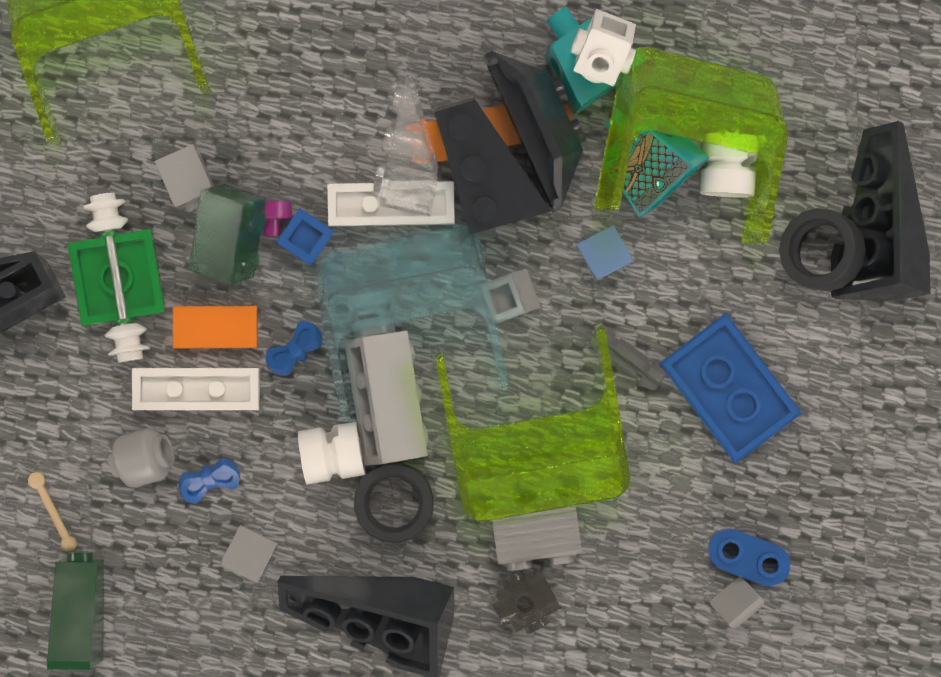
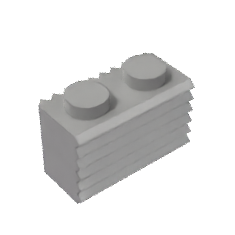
[491,501,582,571]

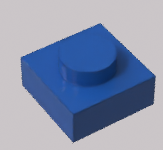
[276,208,334,267]

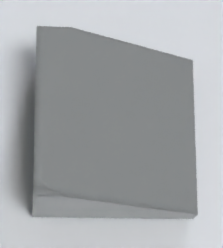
[480,269,541,324]
[220,525,278,583]
[710,577,765,629]

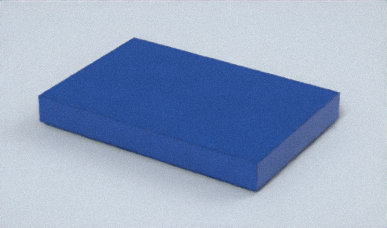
[658,313,802,464]

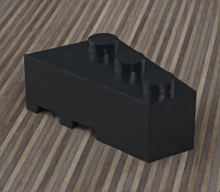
[434,97,551,235]
[0,251,66,333]

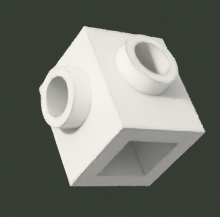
[571,9,636,86]

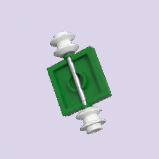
[67,193,167,363]

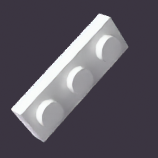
[327,181,455,227]
[132,368,260,410]

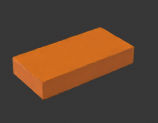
[173,306,258,349]

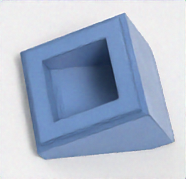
[576,225,634,282]

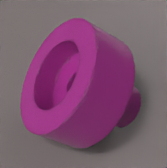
[250,201,292,237]

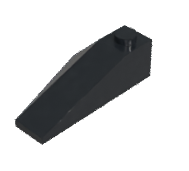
[831,121,931,301]
[277,576,454,677]

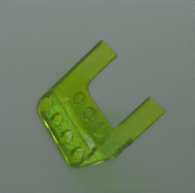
[6,0,213,146]
[594,47,788,244]
[435,323,630,521]

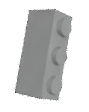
[344,331,428,466]

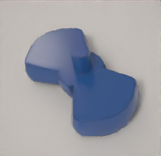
[265,321,322,376]
[178,458,241,504]

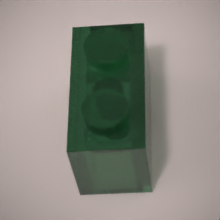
[189,184,267,285]

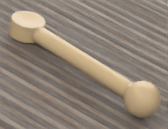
[28,472,77,552]

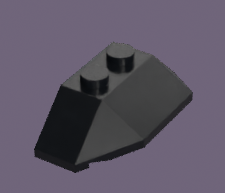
[484,51,586,213]

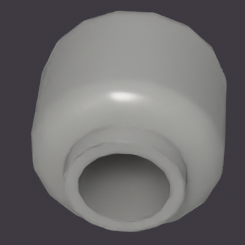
[108,428,175,488]

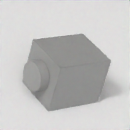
[154,144,218,214]

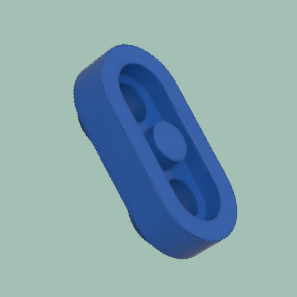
[708,528,790,586]

